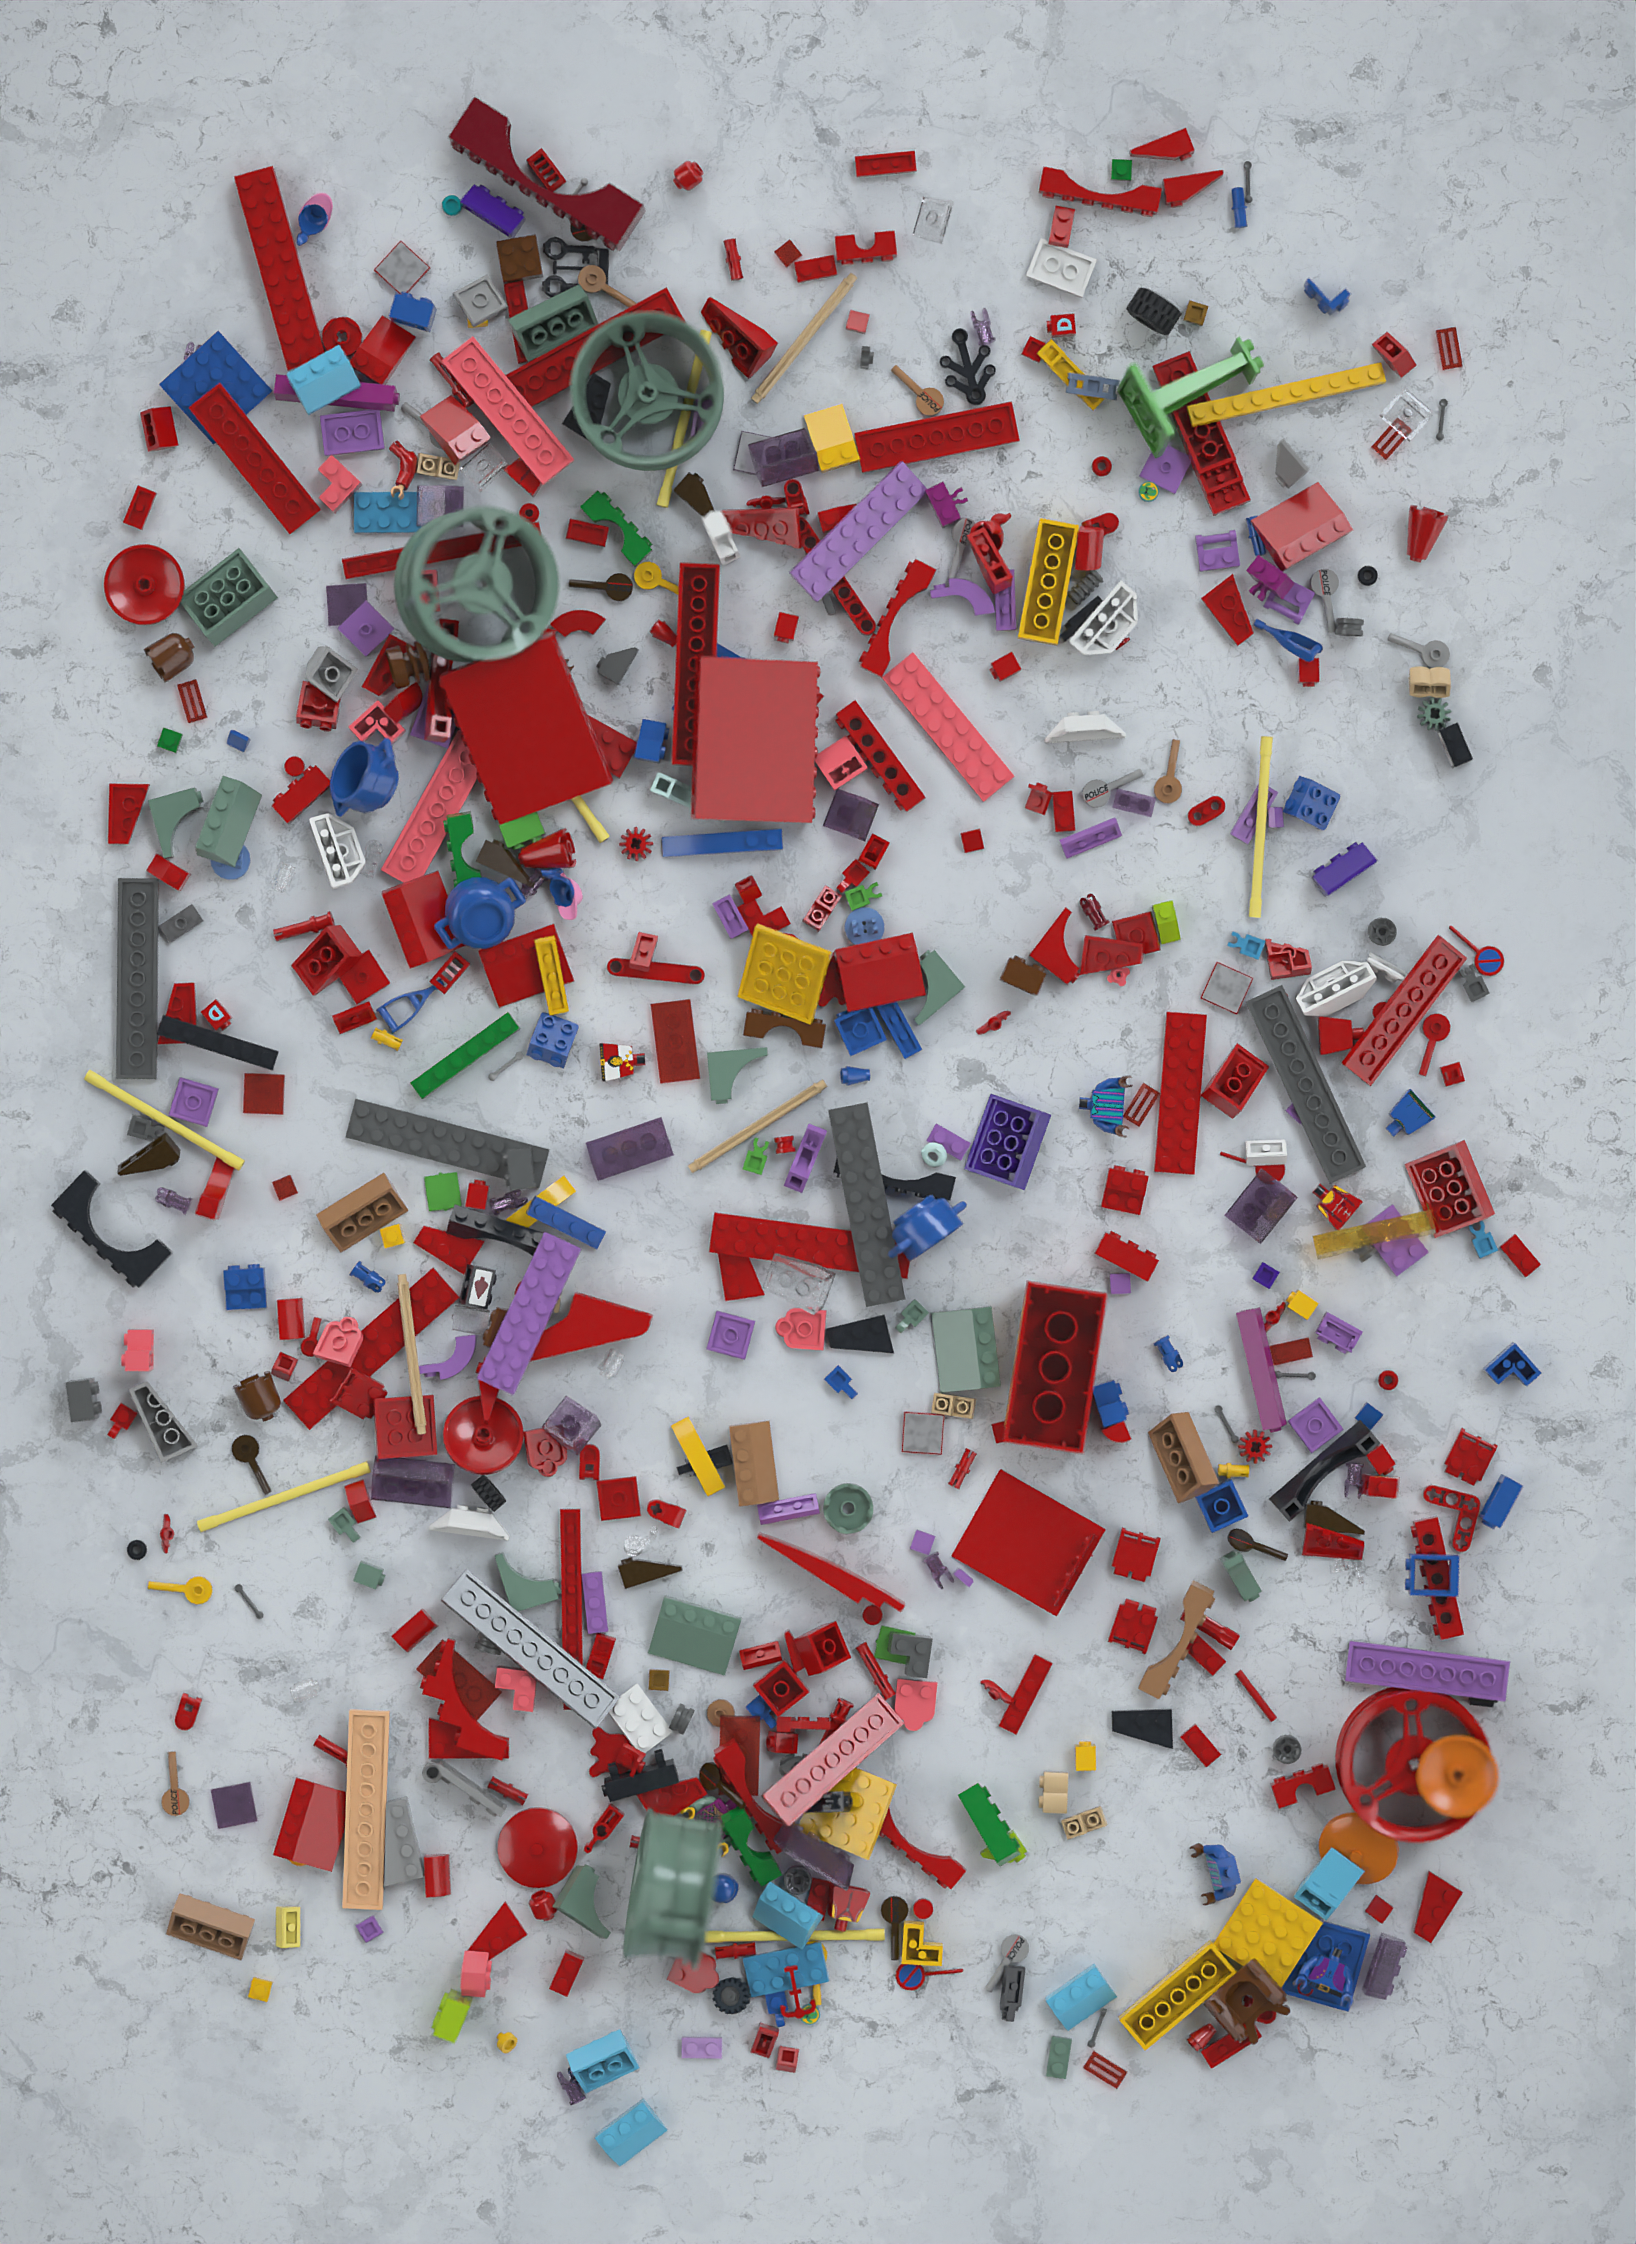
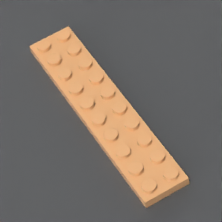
[342,1709,390,1910]

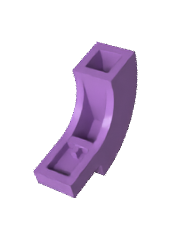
[930,578,995,616]
[784,1124,827,1193]
[419,1334,477,1380]

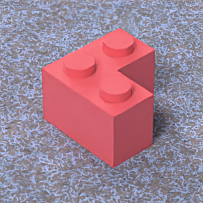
[318,455,363,513]
[349,700,406,744]
[121,1329,154,1371]
[495,1666,537,1712]
[460,1951,492,1997]

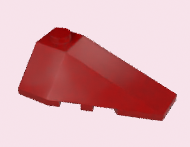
[701,297,778,379]

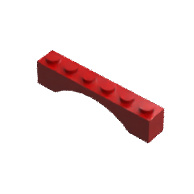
[1038,166,1162,217]
[859,559,937,678]
[424,618,459,743]
[713,1738,797,1854]
[879,1808,966,1889]

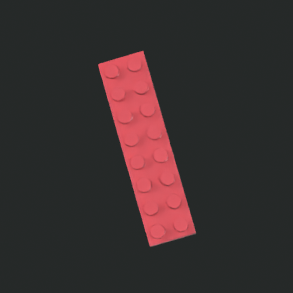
[442,336,574,485]
[882,652,1014,802]
[381,730,478,883]

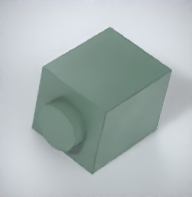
[353,1561,386,1589]

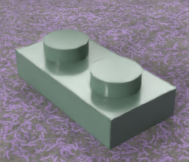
[1046,2036,1072,2079]

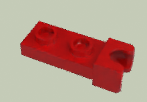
[777,1716,835,1733]

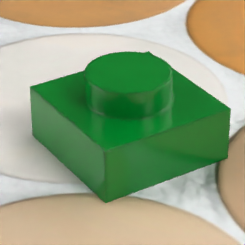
[1111,159,1132,181]
[157,727,183,753]

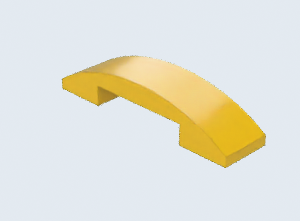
[1037,339,1104,410]
[506,1176,576,1227]
[671,1417,725,1496]

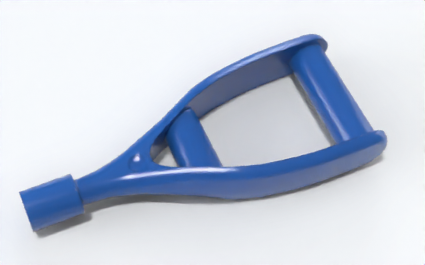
[1253,619,1323,662]
[376,978,445,1034]

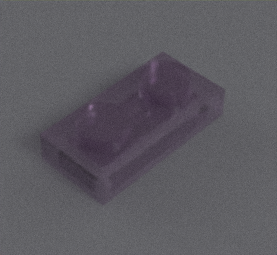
[1112,788,1156,818]

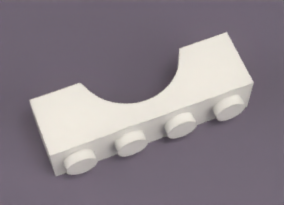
[702,510,740,566]

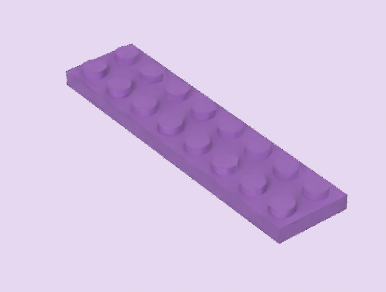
[789,461,927,602]
[477,1232,582,1395]
[1345,1641,1510,1702]

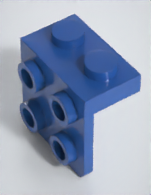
[1304,278,1351,315]
[1283,776,1340,830]
[526,1012,579,1069]

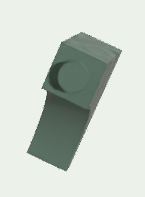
[148,787,204,859]
[914,950,965,1025]
[707,1047,768,1104]
[1219,1549,1262,1602]
[495,1552,561,1611]
[553,1864,611,1939]

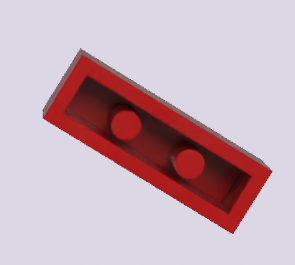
[271,765,330,824]
[1094,1231,1159,1282]

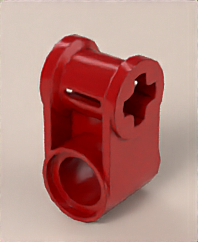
[784,479,810,515]
[647,1499,687,1529]

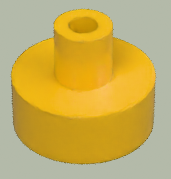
[497,2032,518,2053]

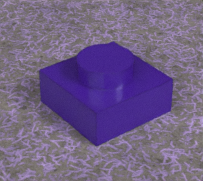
[1252,1262,1280,1289]

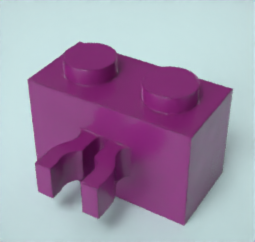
[925,481,968,528]
[1246,555,1294,601]

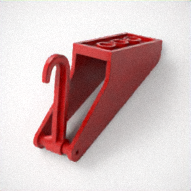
[515,1281,653,1362]

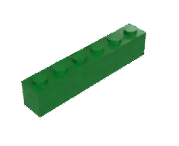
[410,1012,521,1099]

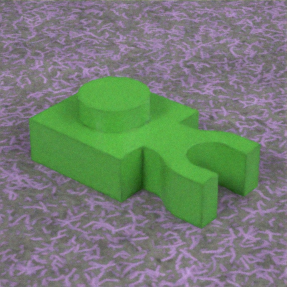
[845,882,882,911]
[743,1138,769,1175]

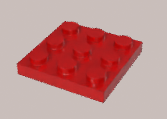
[373,1395,437,1459]

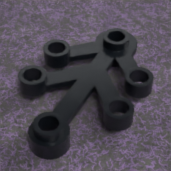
[940,328,996,405]

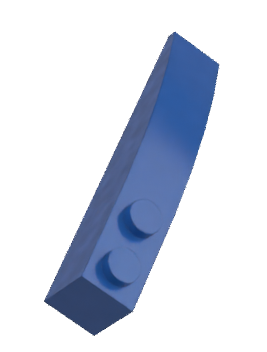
[662,829,783,857]

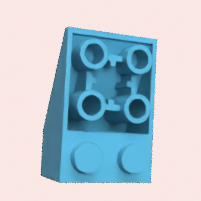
[1294,1847,1364,1920]

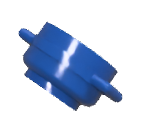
[330,738,399,817]
[434,877,526,949]
[888,1195,967,1262]

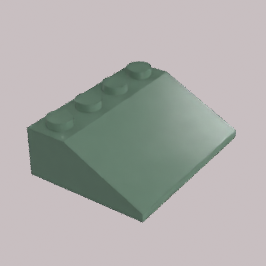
[181,548,278,647]
[931,1306,1001,1392]
[648,1595,742,1676]

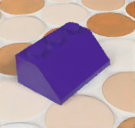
[460,184,526,238]
[1312,842,1378,897]

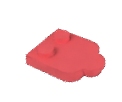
[775,1308,827,1350]
[313,1317,363,1367]
[895,1678,937,1731]

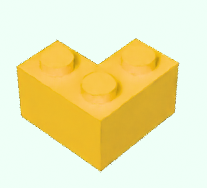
[901,1920,943,1966]

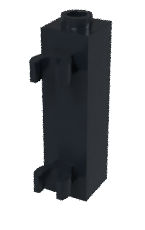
[601,1749,679,1802]
[804,1791,853,1813]

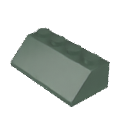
[508,284,598,362]
[195,776,262,867]

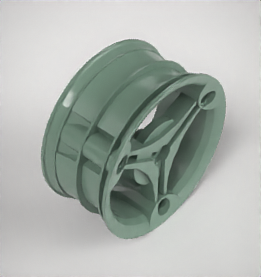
[571,312,724,471]
[394,507,559,663]
[623,1808,721,1970]

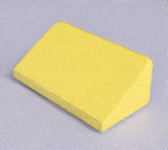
[276,1907,300,1948]

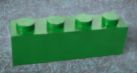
[958,1783,1021,1866]

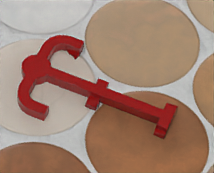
[780,1965,816,2019]

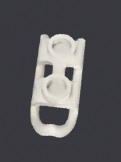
[1367,952,1408,983]

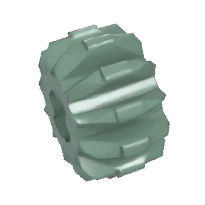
[1417,697,1451,731]

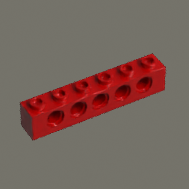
[835,700,926,812]
[1410,1516,1464,1640]

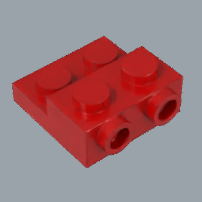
[296,681,341,732]
[1101,1165,1149,1215]

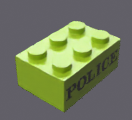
[431,1989,473,2044]

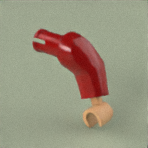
[389,440,417,500]

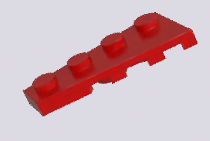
[429,1718,509,1759]

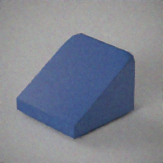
[227,729,250,752]
[1355,1402,1384,1430]

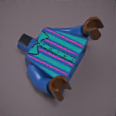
[1079,1075,1133,1138]
[1189,1843,1241,1905]

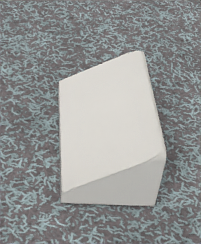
[1245,1140,1287,1166]

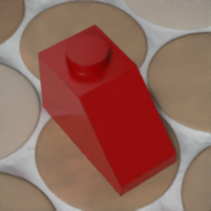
[1372,332,1417,378]
[818,504,857,534]
[146,853,191,891]

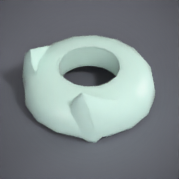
[921,1142,947,1167]

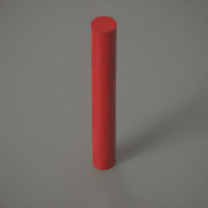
[1235,1670,1277,1722]

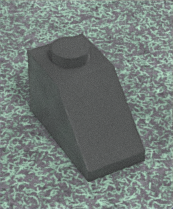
[596,647,639,685]

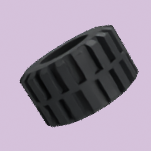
[1126,287,1182,335]

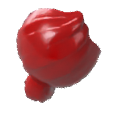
[969,513,1012,551]

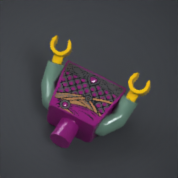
[680,1796,738,1857]

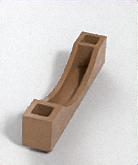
[1138,1580,1216,1699]

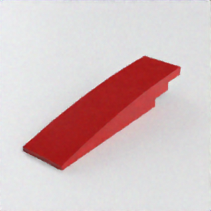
[1152,351,1251,516]
[757,1532,905,1612]

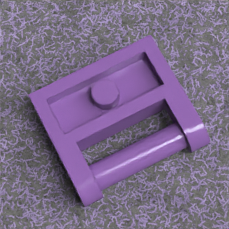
[1195,530,1240,572]
[1263,582,1315,625]

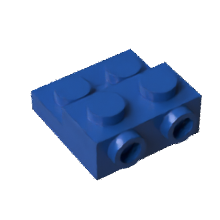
[834,1007,887,1056]
[223,1264,267,1310]

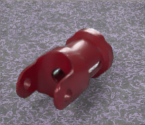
[1080,894,1110,931]

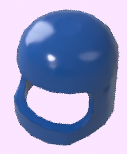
[712,1873,739,1903]

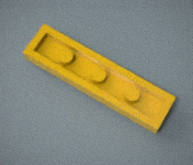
[535,936,569,1015]

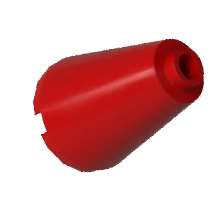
[1407,505,1449,563]
[518,828,576,868]

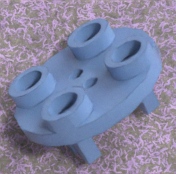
[211,845,251,880]
[845,907,885,945]

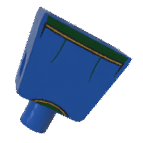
[1386,1089,1436,1137]

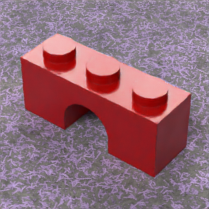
[835,230,897,266]
[1270,1763,1336,1808]

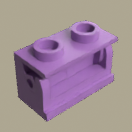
[1315,1312,1363,1354]

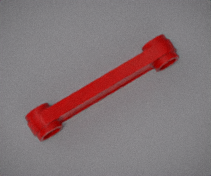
[607,958,705,984]

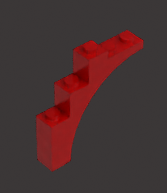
[420,1638,509,1761]

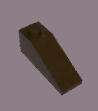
[673,472,715,518]
[476,839,535,888]
[117,1132,181,1176]
[1303,1500,1365,1535]
[618,1557,683,1589]

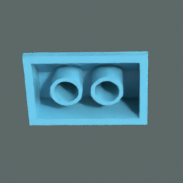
[286,345,361,415]
[752,1882,824,1949]
[1045,1964,1117,2031]
[566,2029,640,2094]
[595,2098,668,2166]

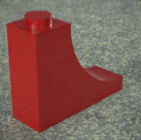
[1029,907,1080,985]
[195,1157,235,1220]

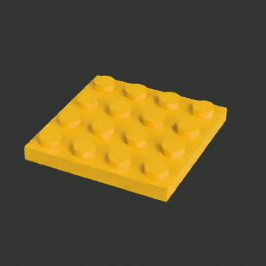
[737,924,831,1025]
[797,1767,897,1860]
[1213,1878,1323,1988]

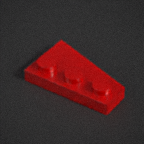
[1080,935,1145,975]

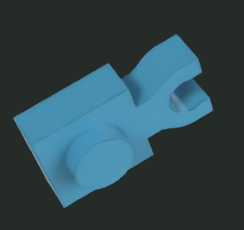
[1227,931,1265,960]
[1468,1220,1498,1258]

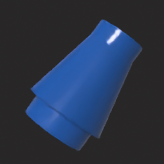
[840,1066,870,1086]

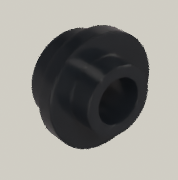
[1358,566,1378,586]
[127,1540,147,1560]

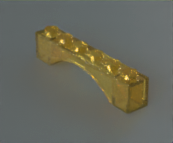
[1313,1210,1436,1260]

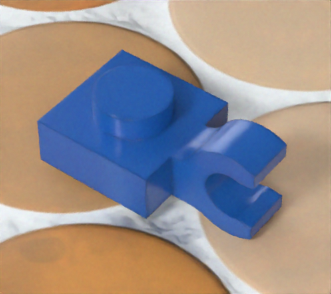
[824,1365,858,1399]
[745,1694,777,1729]
[765,1991,788,2028]

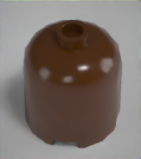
[143,633,195,683]
[233,1371,281,1422]

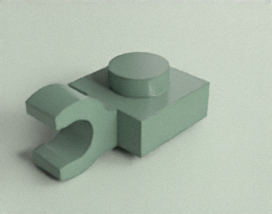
[895,1299,929,1333]
[328,1507,361,1543]

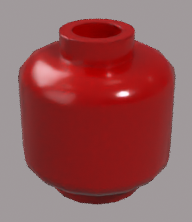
[673,161,704,191]
[529,1890,557,1921]

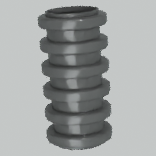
[1067,570,1104,605]

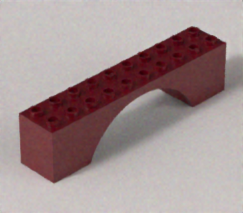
[448,96,646,251]

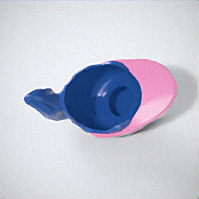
[297,193,333,246]
[541,868,583,920]

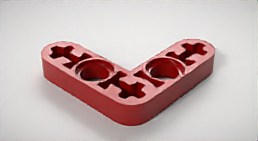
[1423,1485,1480,1552]

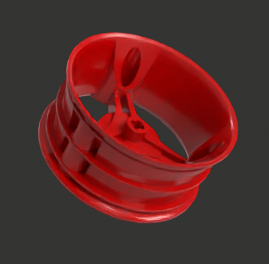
[1335,1687,1491,1843]

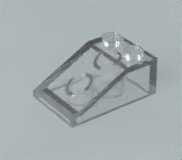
[762,1253,836,1315]

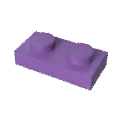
[712,894,749,939]
[926,1124,971,1160]

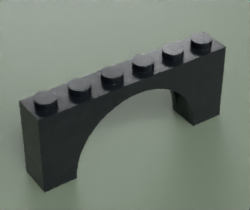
[51,1170,174,1288]

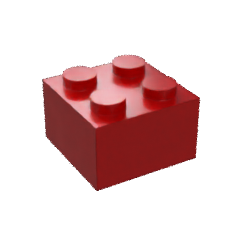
[793,1621,851,1676]
[753,1659,810,1717]

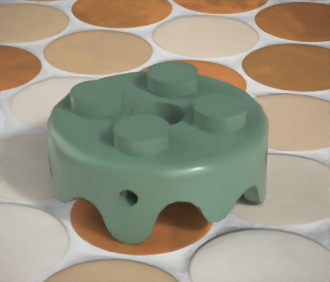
[823,1483,873,1534]

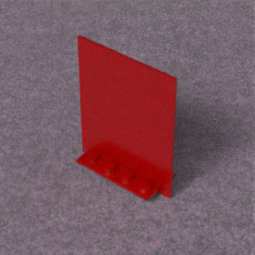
[951,1469,1106,1616]

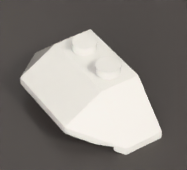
[1068,581,1138,655]
[1045,711,1126,744]
[309,813,366,889]
[1296,961,1377,1016]
[429,1505,510,1541]

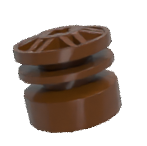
[386,641,430,689]

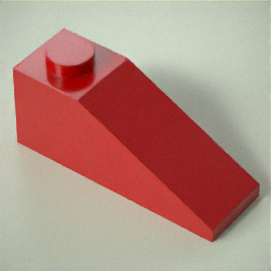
[1129,128,1195,161]
[1162,170,1224,208]
[967,527,1013,595]
[475,1357,500,1424]

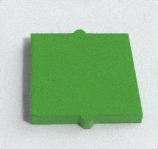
[424,1172,462,1211]
[874,1625,915,1665]

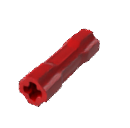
[1180,1611,1240,1650]

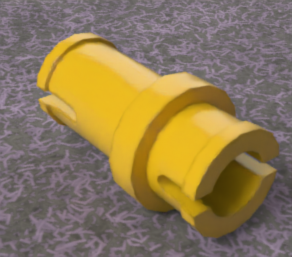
[370,1027,403,1051]
[1218,1463,1249,1479]

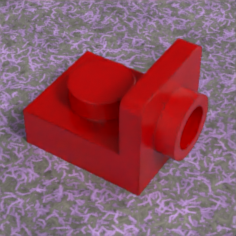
[1025,782,1053,815]
[766,1731,799,1754]
[615,1743,646,1777]

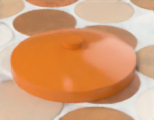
[1417,1735,1499,1817]
[1318,1812,1399,1884]

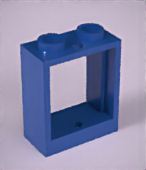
[1479,1474,1523,1529]
[1405,1554,1459,1596]

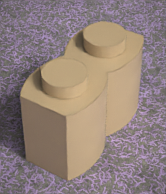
[1409,666,1451,698]
[1039,1771,1068,1814]

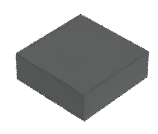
[822,593,836,616]

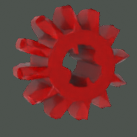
[619,827,653,861]
[1238,1429,1272,1464]

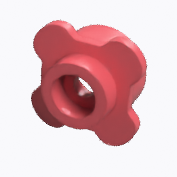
[1107,967,1130,986]

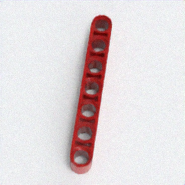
[799,517,876,636]

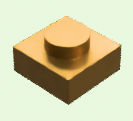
[1183,300,1209,326]
[648,1669,670,1691]

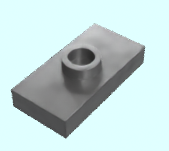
[159,904,204,943]

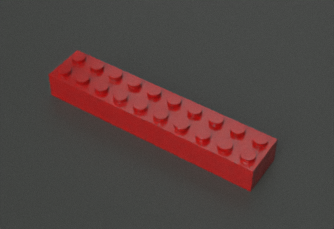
[234,166,325,372]
[672,563,720,766]

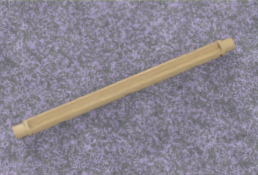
[751,273,857,404]
[688,1079,828,1173]
[397,1274,426,1434]

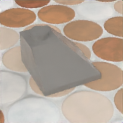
[1275,439,1309,489]
[305,646,358,702]

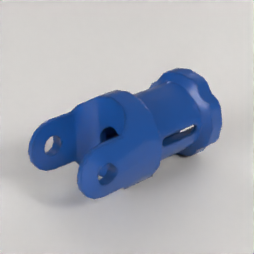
[349,1260,386,1293]
[1153,1335,1183,1372]

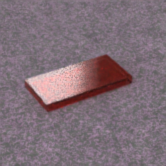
[651,999,700,1084]
[416,1639,503,1720]
[718,1715,760,1796]

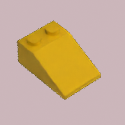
[804,404,860,473]

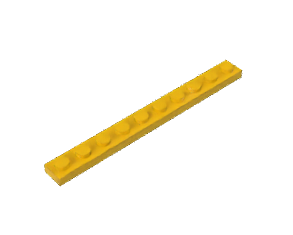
[1187,362,1386,427]

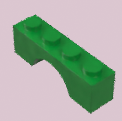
[580,491,653,567]
[443,811,482,888]
[721,1807,782,1887]

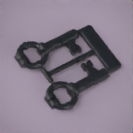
[542,237,609,298]

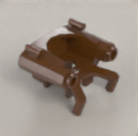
[1204,1958,1291,2045]

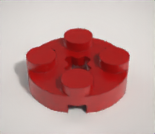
[322,317,363,357]

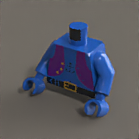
[1293,1946,1353,2008]

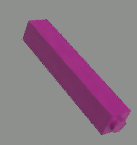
[273,374,400,412]
[1236,1307,1287,1433]

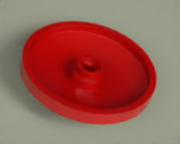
[104,544,185,625]
[443,1396,524,1475]
[498,1807,578,1888]

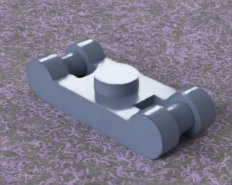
[1065,373,1120,400]

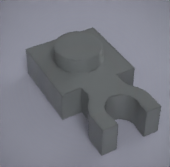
[860,346,874,369]
[1459,964,1490,1002]
[127,1115,165,1140]

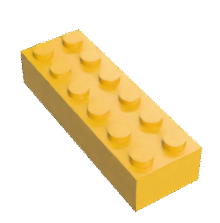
[1017,518,1079,646]
[1118,1940,1237,2051]

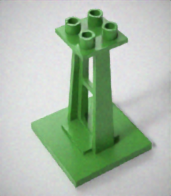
[1117,337,1264,459]

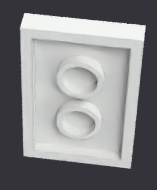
[1026,238,1097,298]
[609,1684,673,1753]

